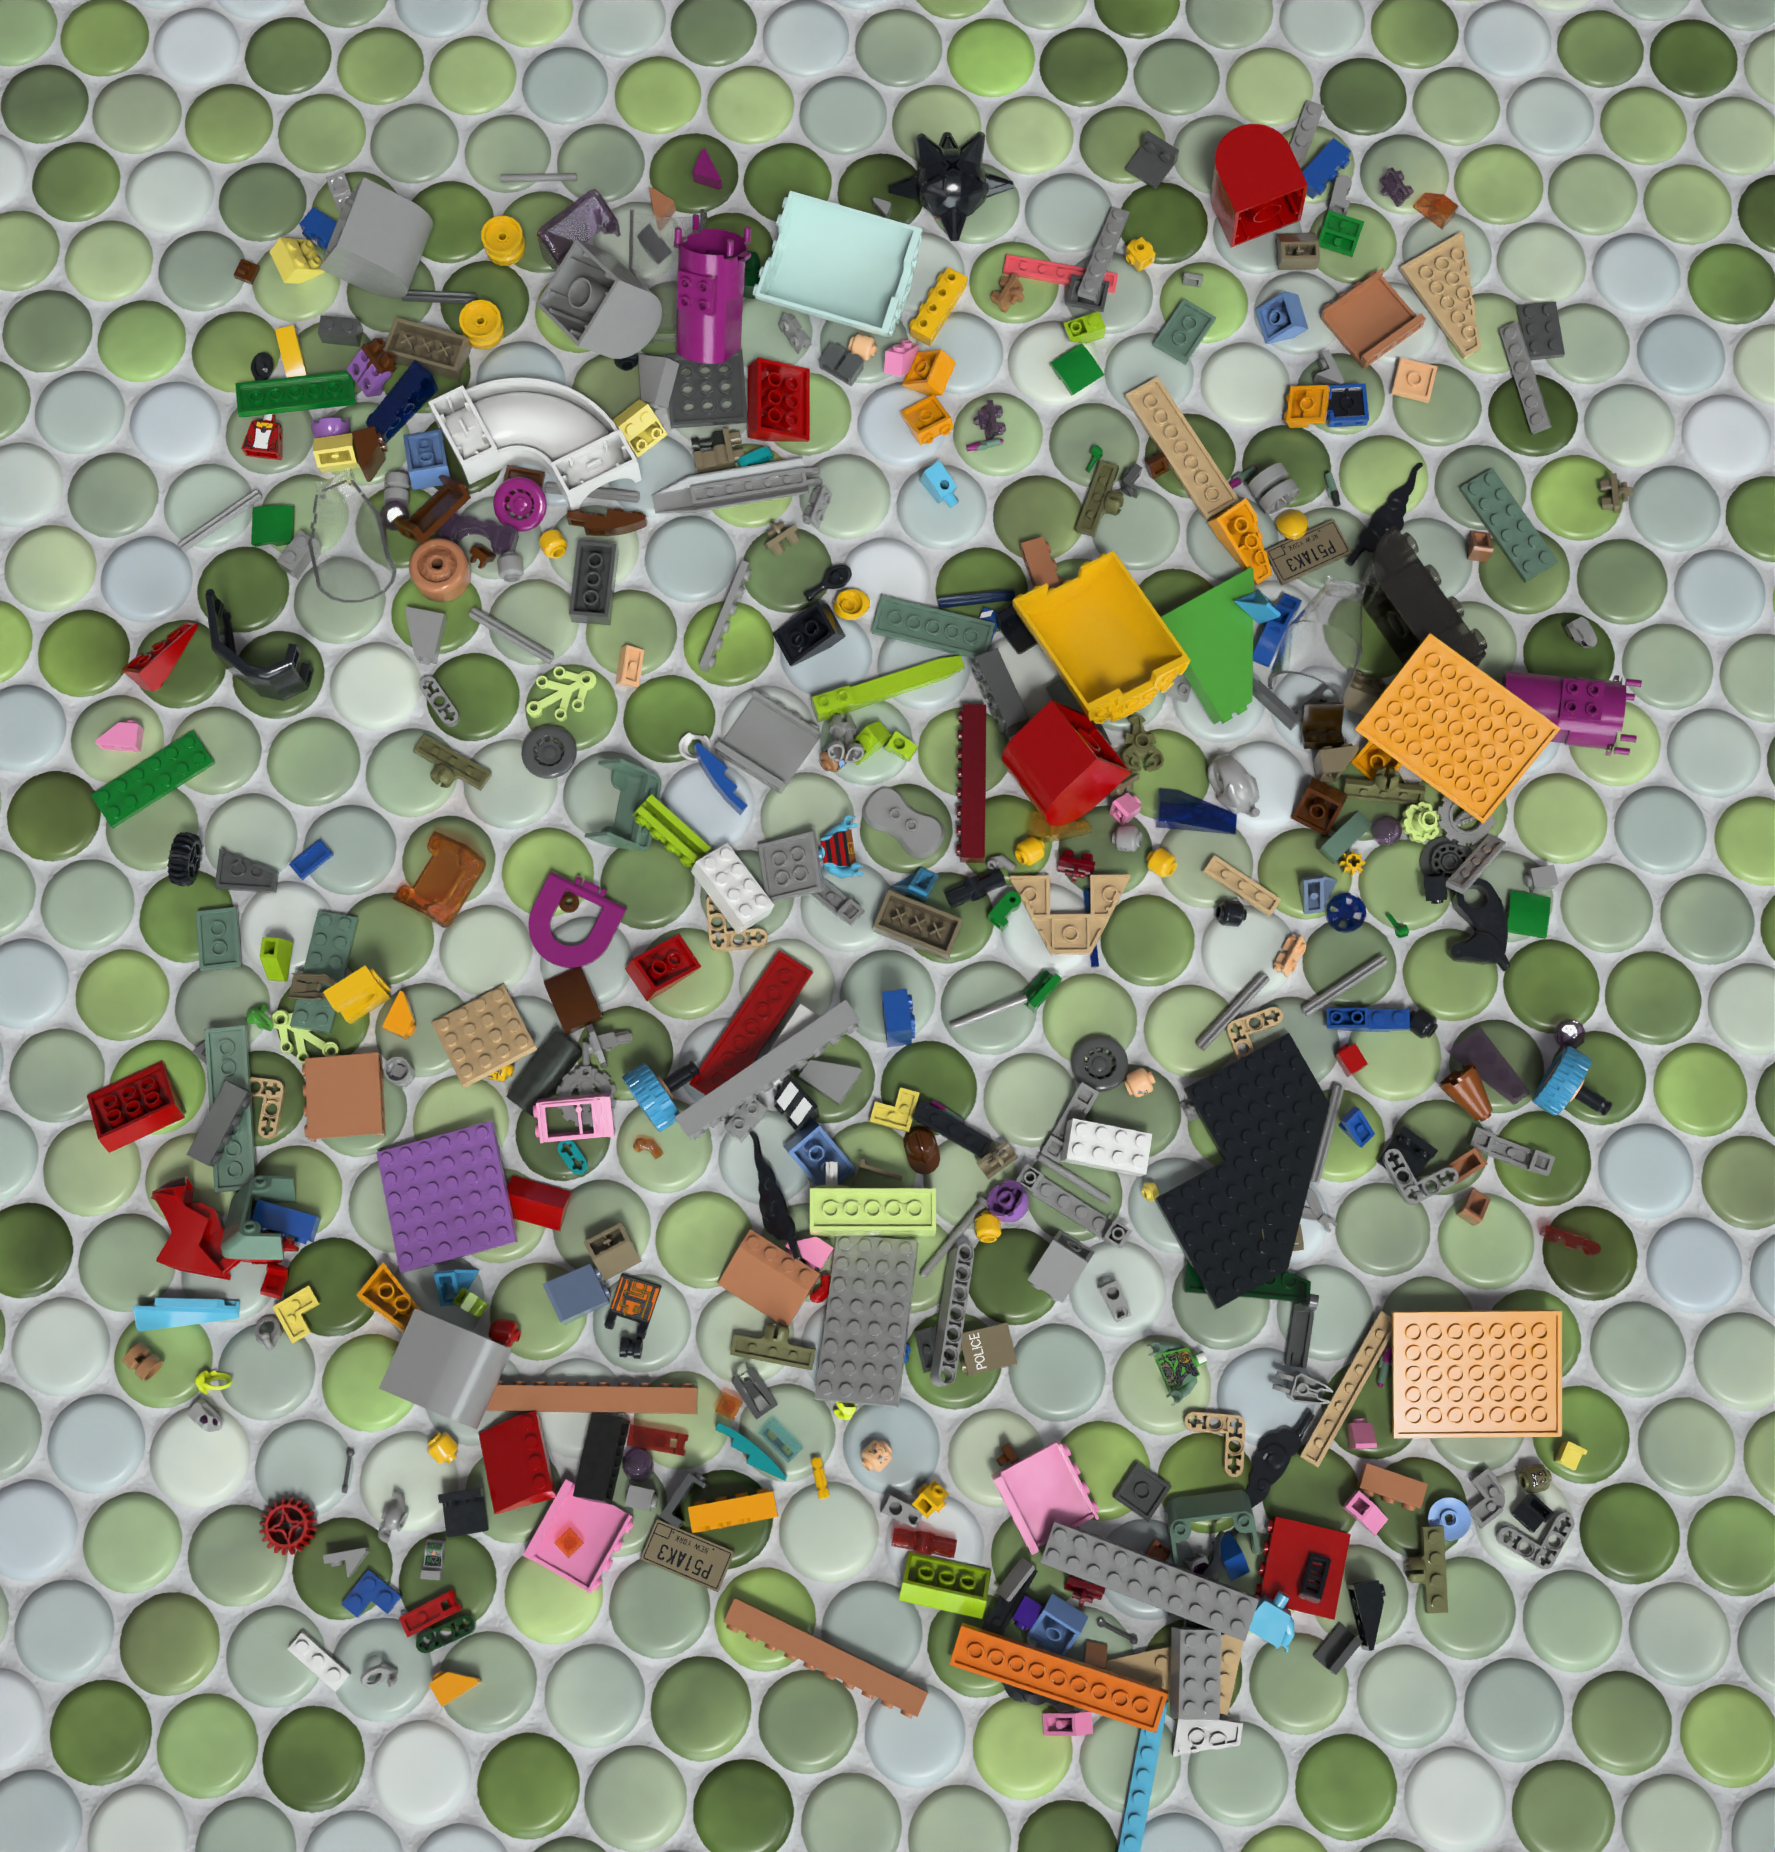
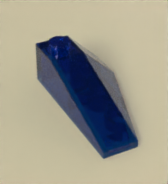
[1156,788,1237,835]

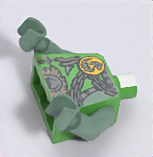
[1146,1341,1207,1406]

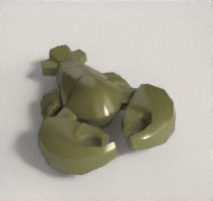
[1120,715,1164,772]

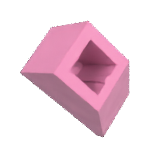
[884,340,919,377]
[785,1237,834,1271]
[1341,1491,1388,1536]

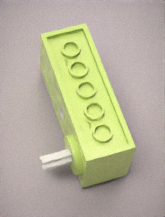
[810,1162,936,1237]

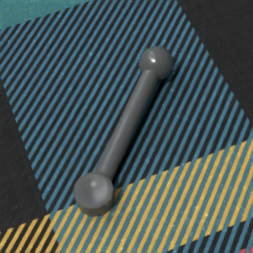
[342,1449,355,1493]
[1097,1619,1138,1645]

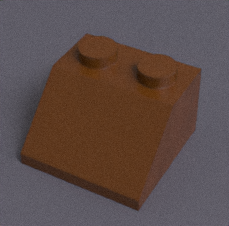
[352,426,388,482]
[1291,777,1348,836]

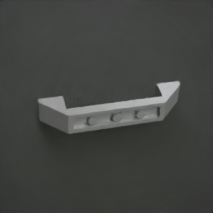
[1016,1164,1132,1248]

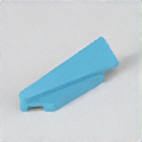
[133,1298,240,1332]

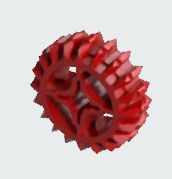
[259,1497,317,1555]

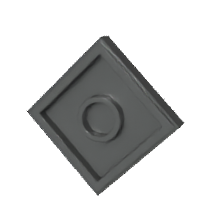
[1113,1462,1172,1522]

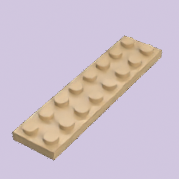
[1124,376,1240,521]

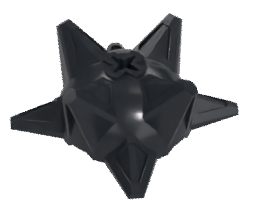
[888,131,1013,241]

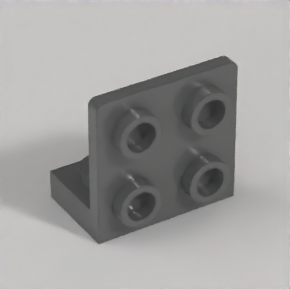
[1126,131,1179,189]

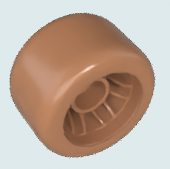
[409,538,471,602]

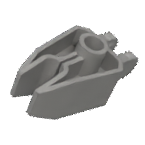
[1272,1370,1333,1405]

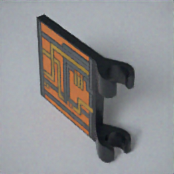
[604,1273,662,1340]

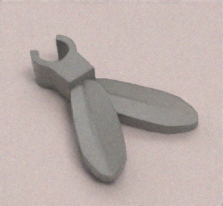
[1301,1188,1337,1233]

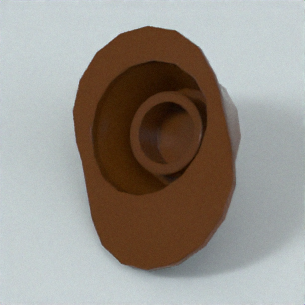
[903,1126,940,1174]

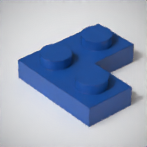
[341,1570,402,1618]

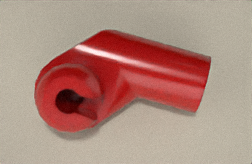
[810,1275,831,1303]

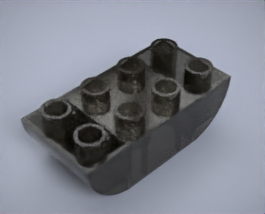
[1360,525,1487,667]

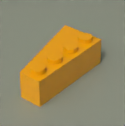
[357,1262,421,1333]
[688,1488,778,1533]

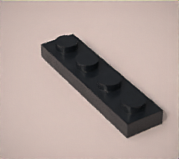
[911,1100,993,1159]
[981,1570,1038,1636]

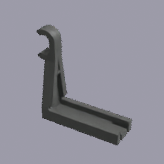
[1252,680,1338,730]
[1285,1294,1319,1368]

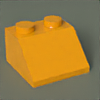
[902,350,956,396]
[1351,741,1403,780]

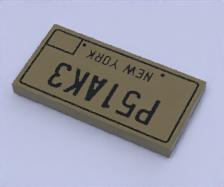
[1265,519,1352,586]
[640,1519,735,1592]

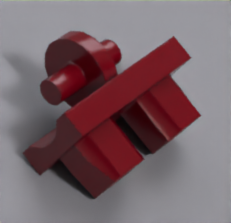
[1057,850,1095,883]
[1064,1575,1105,1607]

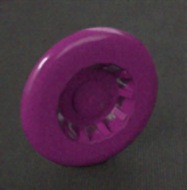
[493,477,547,532]

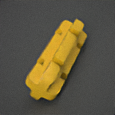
[811,1457,830,1499]

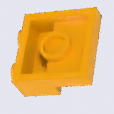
[1284,385,1330,428]
[900,394,954,445]

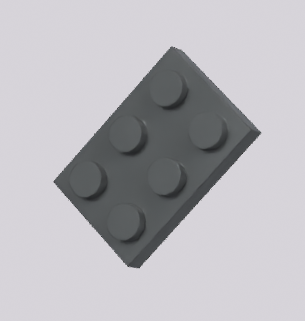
[1517,302,1565,360]

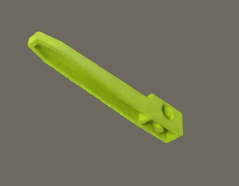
[811,656,965,723]

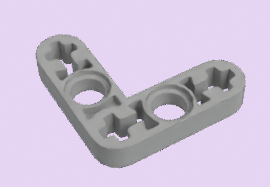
[1382,1149,1459,1205]
[1496,1513,1575,1569]

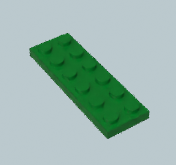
[235,371,356,418]
[91,730,215,828]

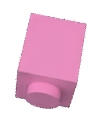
[96,720,144,752]
[1109,793,1142,826]
[1347,1419,1377,1449]
[1042,1711,1093,1736]

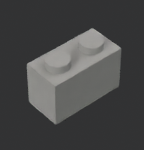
[277,531,320,580]

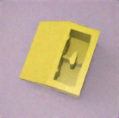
[269,237,325,284]
[612,399,668,458]
[313,433,360,473]

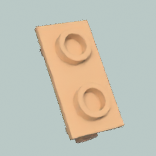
[1273,934,1306,978]

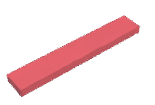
[1003,254,1118,294]

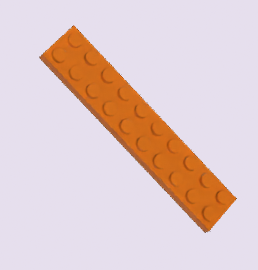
[949,1623,1169,1733]

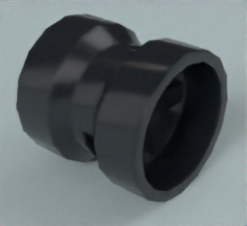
[619,1336,643,1359]

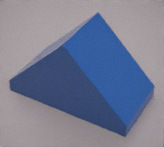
[1211,1533,1250,1581]

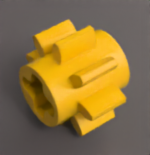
[1339,850,1366,877]

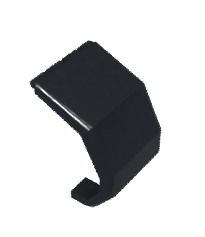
[205,589,314,701]

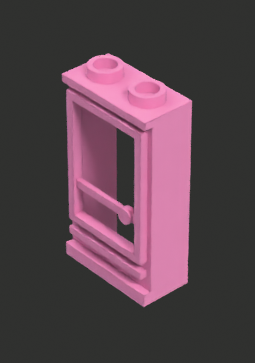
[533,1092,616,1143]

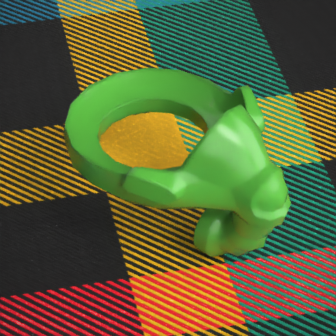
[246,1004,274,1031]

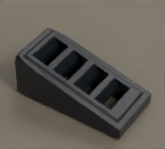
[1298,1553,1331,1604]

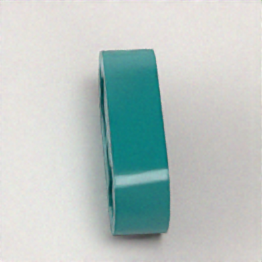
[737,446,774,467]
[557,1140,588,1175]

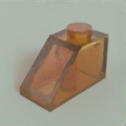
[1413,192,1458,230]

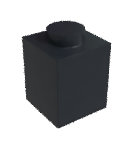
[1424,873,1448,904]

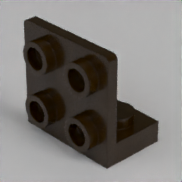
[1301,702,1344,749]

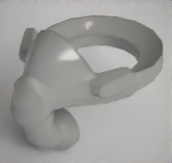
[254,1316,283,1351]
[360,1662,398,1687]

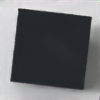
[1511,1494,1554,1533]

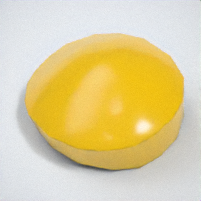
[1276,510,1308,540]
[833,589,870,620]

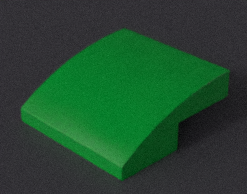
[1318,210,1364,257]
[1050,343,1104,396]
[251,505,294,547]
[1506,891,1551,939]

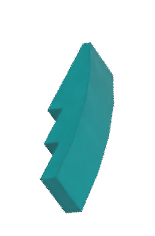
[715,1422,787,1481]

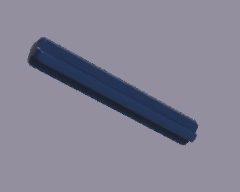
[938,589,1015,608]

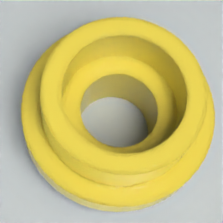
[1141,1182,1159,1202]

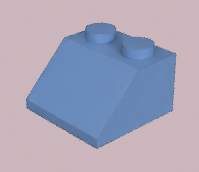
[1255,291,1309,344]
[1027,1594,1089,1656]

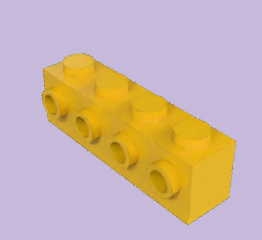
[909,267,968,347]

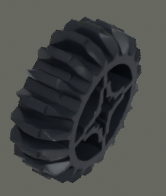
[167,832,202,887]

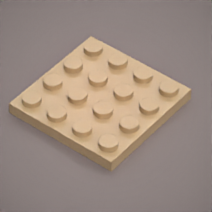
[432,984,537,1088]

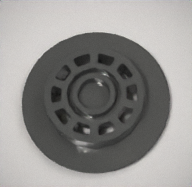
[521,726,577,779]
[1420,837,1473,891]
[1071,1036,1128,1092]

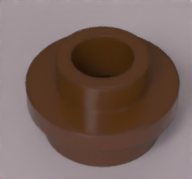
[559,893,579,913]

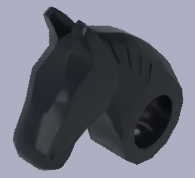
[1448,878,1510,971]

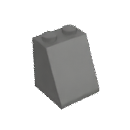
[1028,1230,1094,1303]

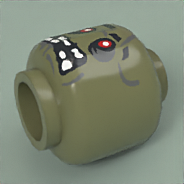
[1518,1464,1552,1494]

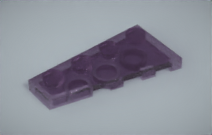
[1447,1027,1531,1105]

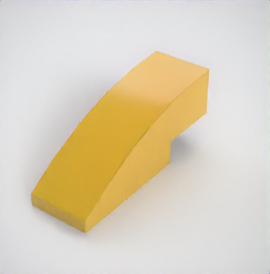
[275,325,307,377]

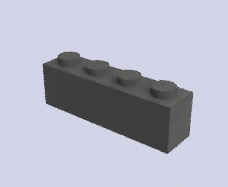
[186,1081,253,1167]

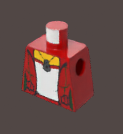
[241,414,283,460]

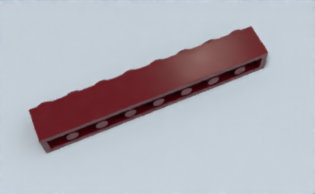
[956,704,987,863]

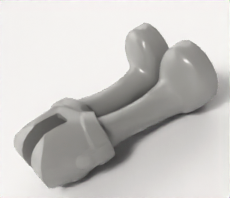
[827,714,864,763]

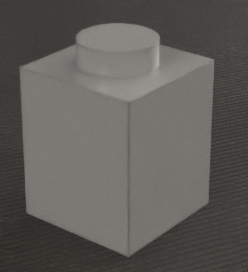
[1525,865,1559,893]
[625,1485,658,1512]

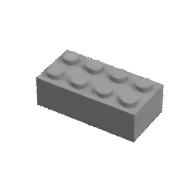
[1169,1627,1221,1720]

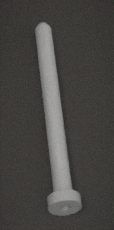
[920,1196,989,1278]

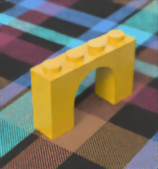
[323,965,391,1024]

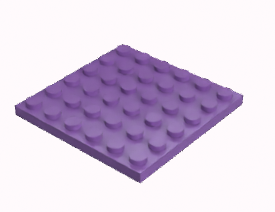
[376,1121,518,1273]

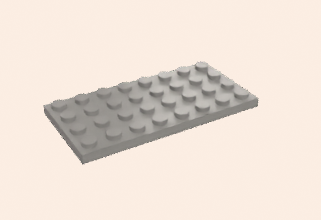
[815,1236,919,1408]

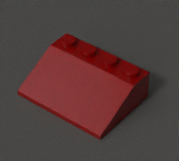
[748,358,810,442]
[87,1061,185,1153]
[479,1411,557,1515]

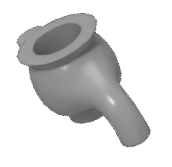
[378,1490,409,1543]

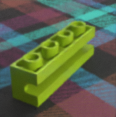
[633,794,711,869]

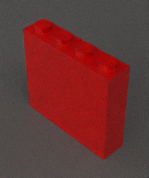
[1254,1516,1351,1620]

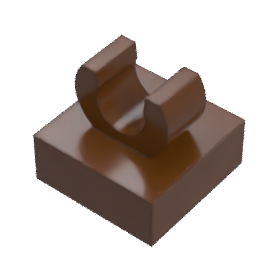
[234,259,260,285]
[1144,452,1169,480]
[469,544,497,569]
[996,1443,1019,1467]

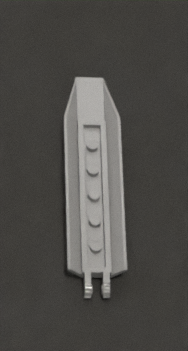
[652,457,823,514]

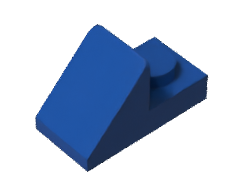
[1339,1106,1375,1148]

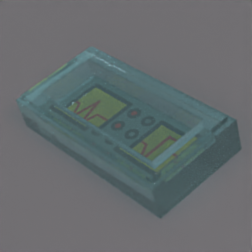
[759,1418,803,1463]

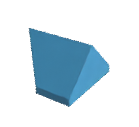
[1233,589,1281,624]
[890,867,939,903]
[434,1269,480,1306]

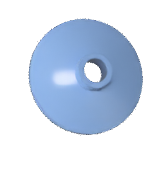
[1428,1497,1471,1541]

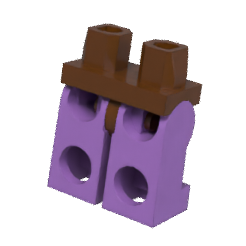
[346,338,397,397]

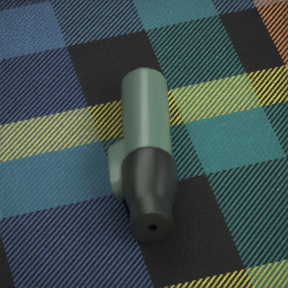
[1324,471,1341,507]

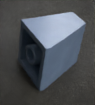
[543,1264,611,1325]

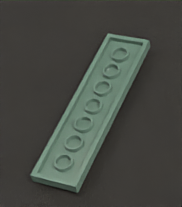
[204,1025,257,1193]

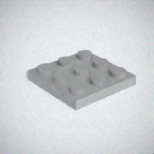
[758,831,824,903]

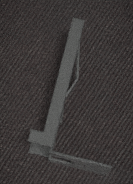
[732,1367,778,1420]

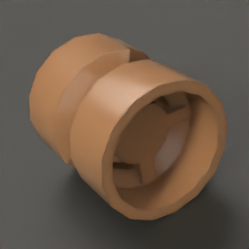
[122,1342,163,1382]

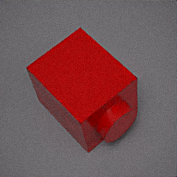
[1335,1043,1368,1077]

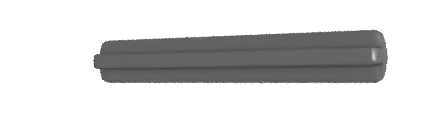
[402,290,477,304]

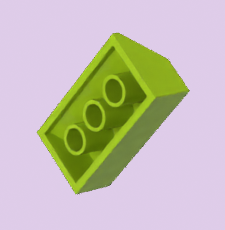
[899,1552,992,1619]

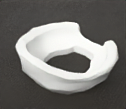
[679,733,711,762]

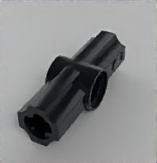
[944,868,1006,909]

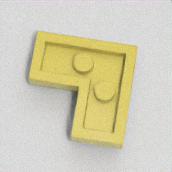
[870,1087,920,1133]
[272,1285,320,1344]

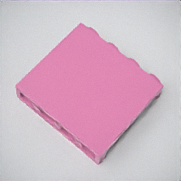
[991,1440,1099,1555]
[523,1479,634,1593]

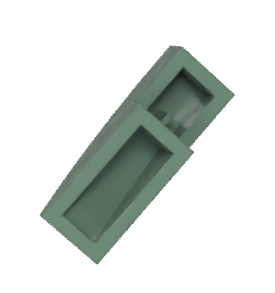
[1319,811,1373,865]

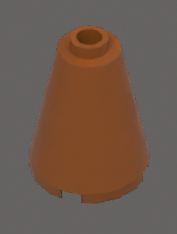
[1439,1063,1493,1122]

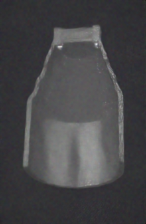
[629,209,707,343]
[308,468,397,603]
[1268,576,1366,703]

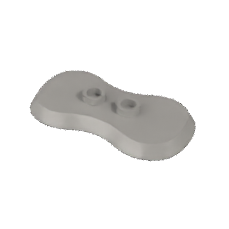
[862,787,945,859]

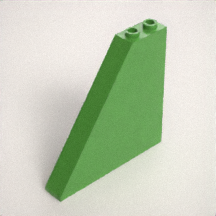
[1161,567,1254,724]

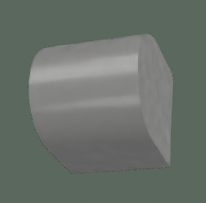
[319,177,433,298]
[536,239,662,359]
[379,1308,512,1429]

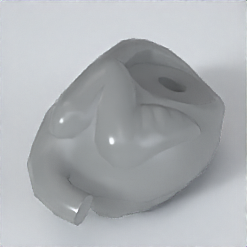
[1207,754,1260,817]

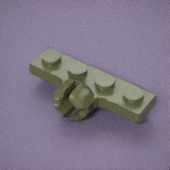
[1076,461,1124,537]
[413,734,492,791]
[1342,767,1426,805]
[730,1323,816,1370]
[1405,1525,1448,1614]

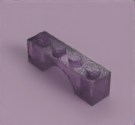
[435,513,519,555]

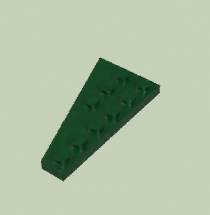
[1184,1258,1311,1303]

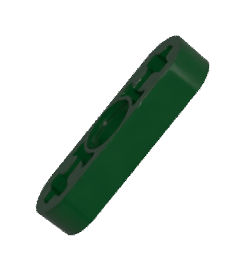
[416,1615,476,1653]

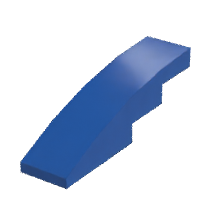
[693,742,748,815]

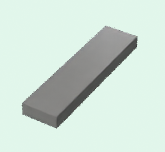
[1446,834,1506,894]

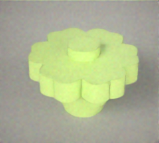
[1400,802,1440,843]

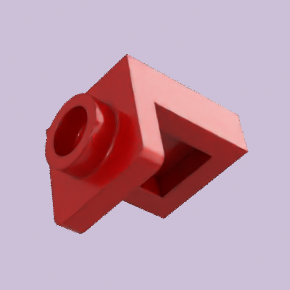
[260,1264,289,1300]

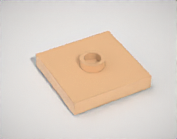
[1391,357,1438,403]

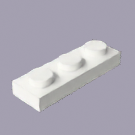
[288,1632,351,1692]

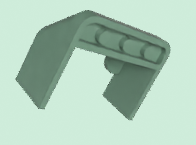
[585,759,661,851]
[220,1175,296,1260]
[1165,1490,1260,1564]

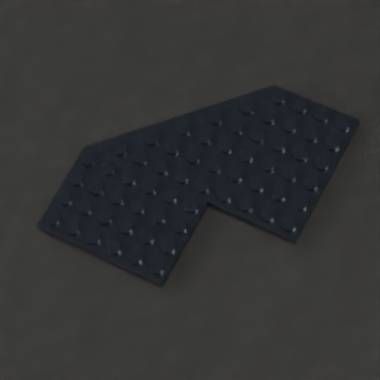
[1154,1033,1330,1310]

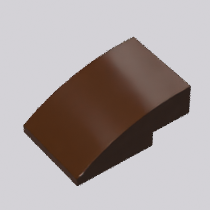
[544,967,604,1035]

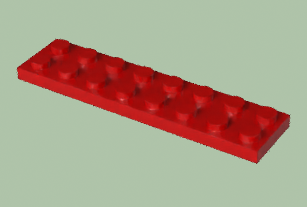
[689,950,813,1096]

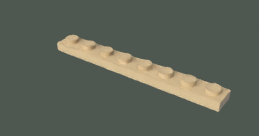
[1299,1311,1392,1468]

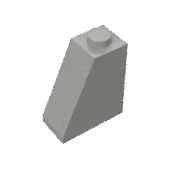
[639,354,679,410]
[405,607,447,665]
[798,1060,862,1107]

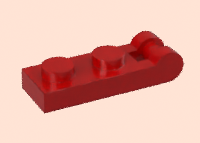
[399,1589,463,1637]

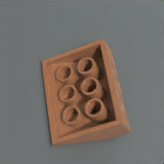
[718,1229,821,1327]

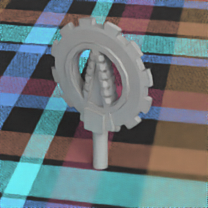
[1437,796,1495,846]
[556,1042,617,1128]

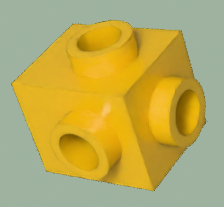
[1125,237,1156,272]
[912,1480,949,1519]

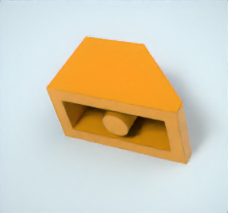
[382,991,417,1040]
[429,1670,482,1707]

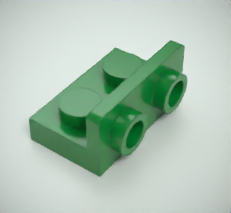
[1022,970,1062,1013]

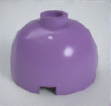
[311,418,350,438]
[987,1180,1029,1222]

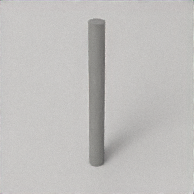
[501,173,577,182]
[950,994,1028,1031]
[1037,1153,1111,1205]

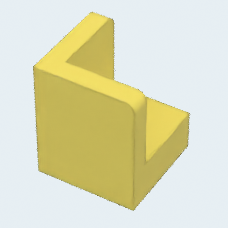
[1554,1441,1588,1471]

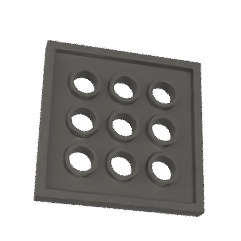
[666,349,748,429]

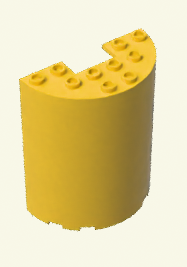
[1012,550,1191,724]

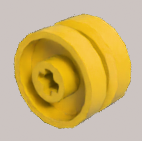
[481,216,526,266]
[459,300,505,350]

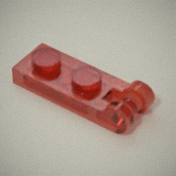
[1539,1225,1601,1257]
[627,1424,689,1456]

